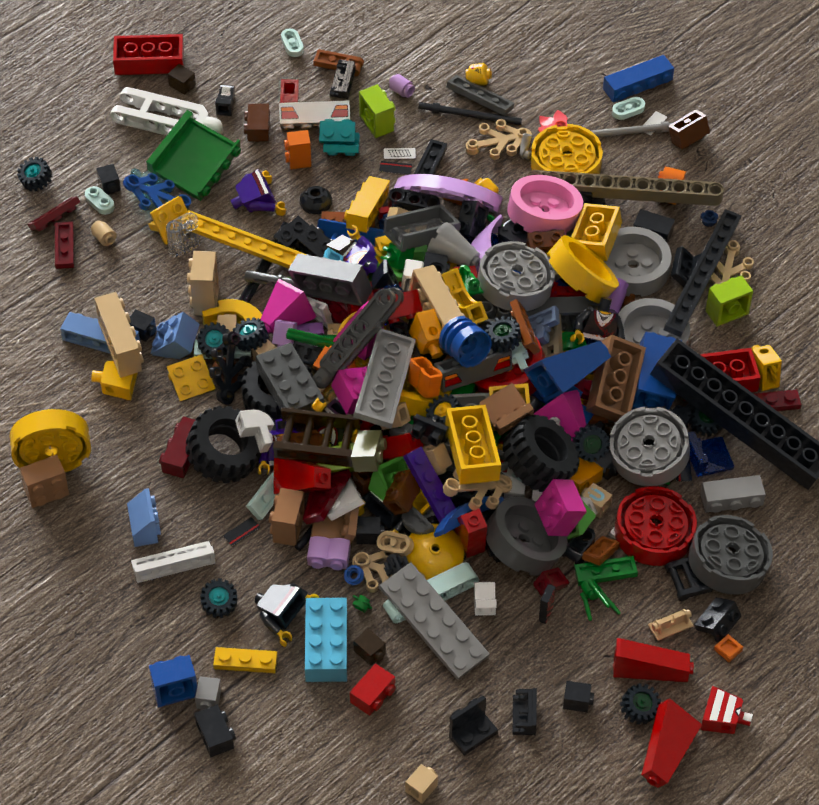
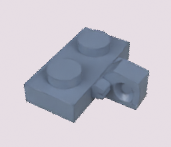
[528,305,560,345]

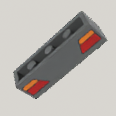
[434,348,512,393]

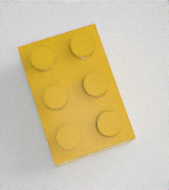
[571,203,622,261]

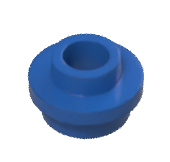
[344,565,364,585]

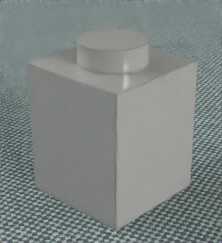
[195,676,221,710]

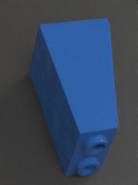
[632,332,682,410]
[524,341,612,402]

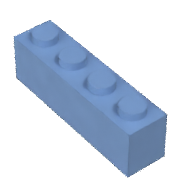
[60,312,140,354]

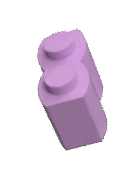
[307,536,351,570]

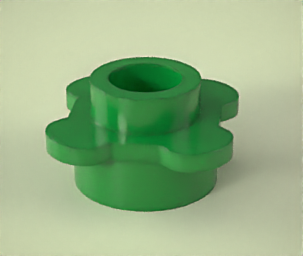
[352,595,373,613]

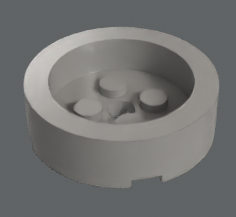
[604,227,671,297]
[477,241,555,311]
[618,298,690,346]
[610,407,690,486]

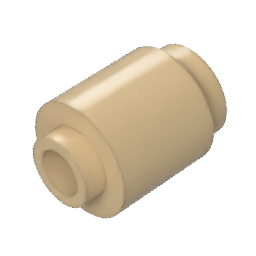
[91,221,117,246]

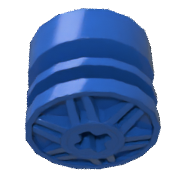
[439,316,492,368]

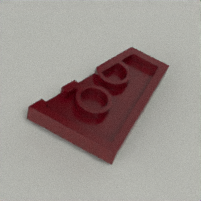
[303,469,352,525]

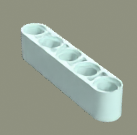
[383,562,479,624]

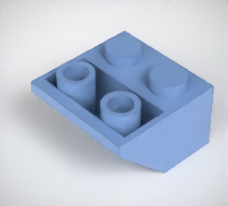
[150,312,200,359]
[127,488,161,547]

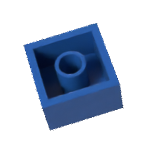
[149,655,197,707]

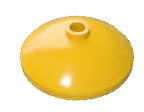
[405,524,464,580]

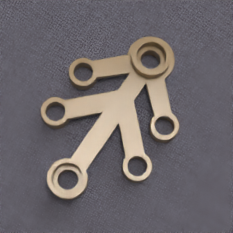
[466,119,532,160]
[710,240,754,284]
[443,469,512,510]
[352,551,426,599]

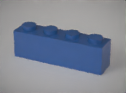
[603,55,674,102]

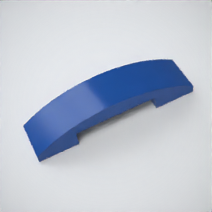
[434,496,504,538]

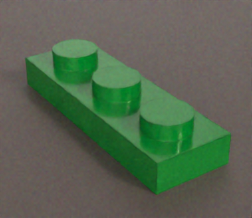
[574,556,638,586]

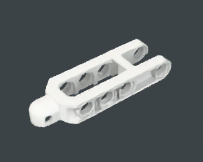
[110,87,223,136]

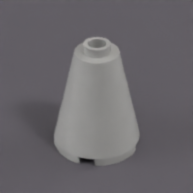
[427,222,481,267]

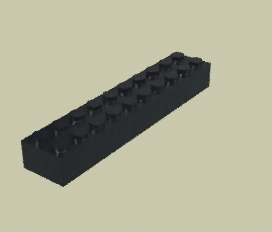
[650,338,819,490]

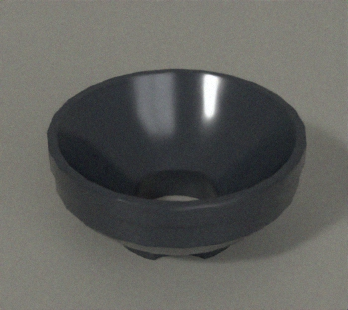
[300,186,332,214]

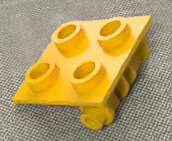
[167,354,216,402]

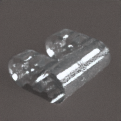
[166,212,200,257]

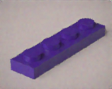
[403,446,455,523]

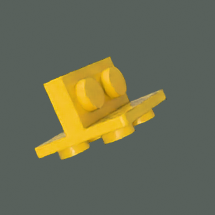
[148,196,189,244]

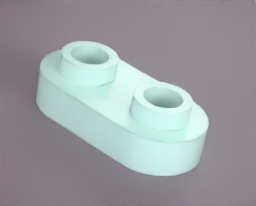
[281,29,304,57]
[612,97,645,120]
[85,186,115,215]

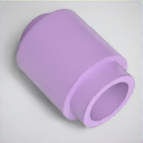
[389,74,415,98]

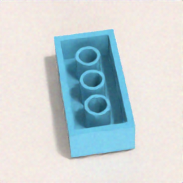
[305,598,347,682]

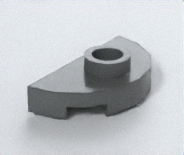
[402,506,434,535]

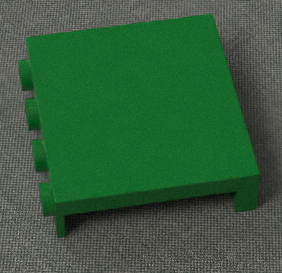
[146,110,241,201]

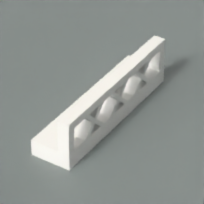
[131,541,215,583]

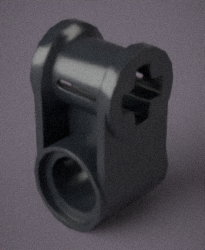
[562,527,595,565]

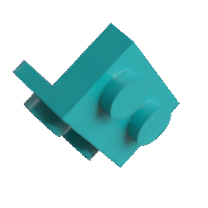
[319,119,356,144]
[323,132,360,156]

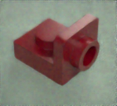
[533,567,570,596]

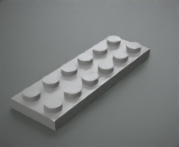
[353,328,416,429]
[379,562,490,680]

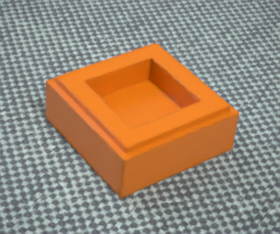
[714,634,744,662]

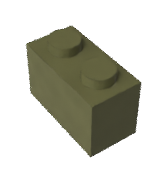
[351,430,387,472]

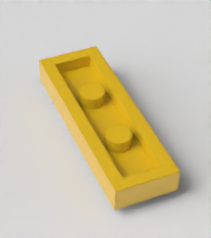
[213,647,278,673]

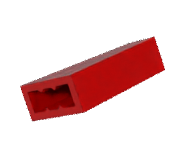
[274,458,331,495]
[454,509,487,558]
[613,638,694,682]
[641,698,702,788]

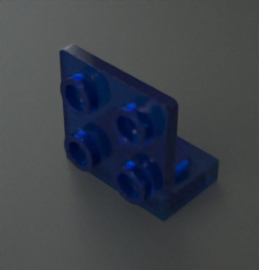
[688,431,734,477]

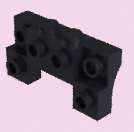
[273,215,333,258]

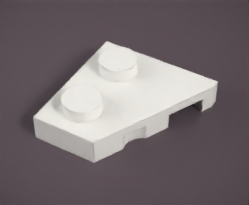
[306,296,333,328]

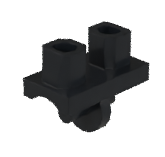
[411,414,449,447]

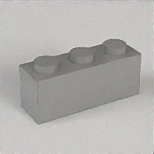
[700,475,766,513]

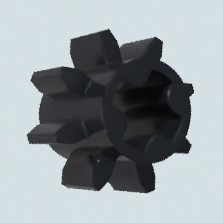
[384,553,409,576]

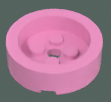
[507,175,583,235]

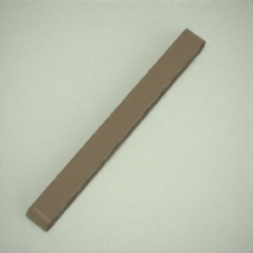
[527,170,724,206]

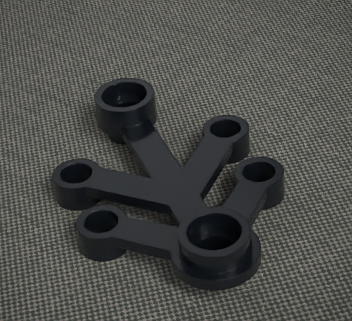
[209,331,252,405]

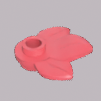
[538,110,567,132]

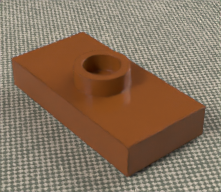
[582,536,620,566]

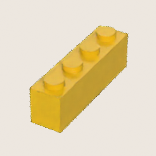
[344,176,390,233]

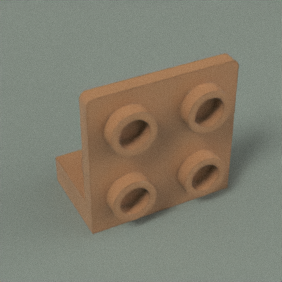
[480,383,534,436]
[311,507,359,545]

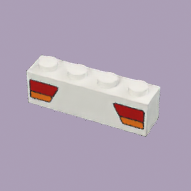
[279,100,350,129]

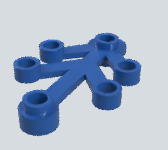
[123,173,191,210]

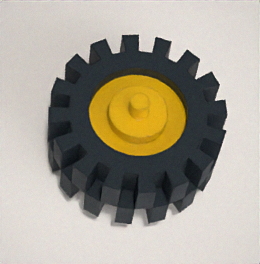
[426,394,462,424]

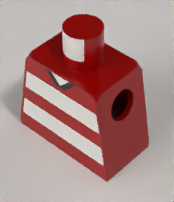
[701,686,753,734]

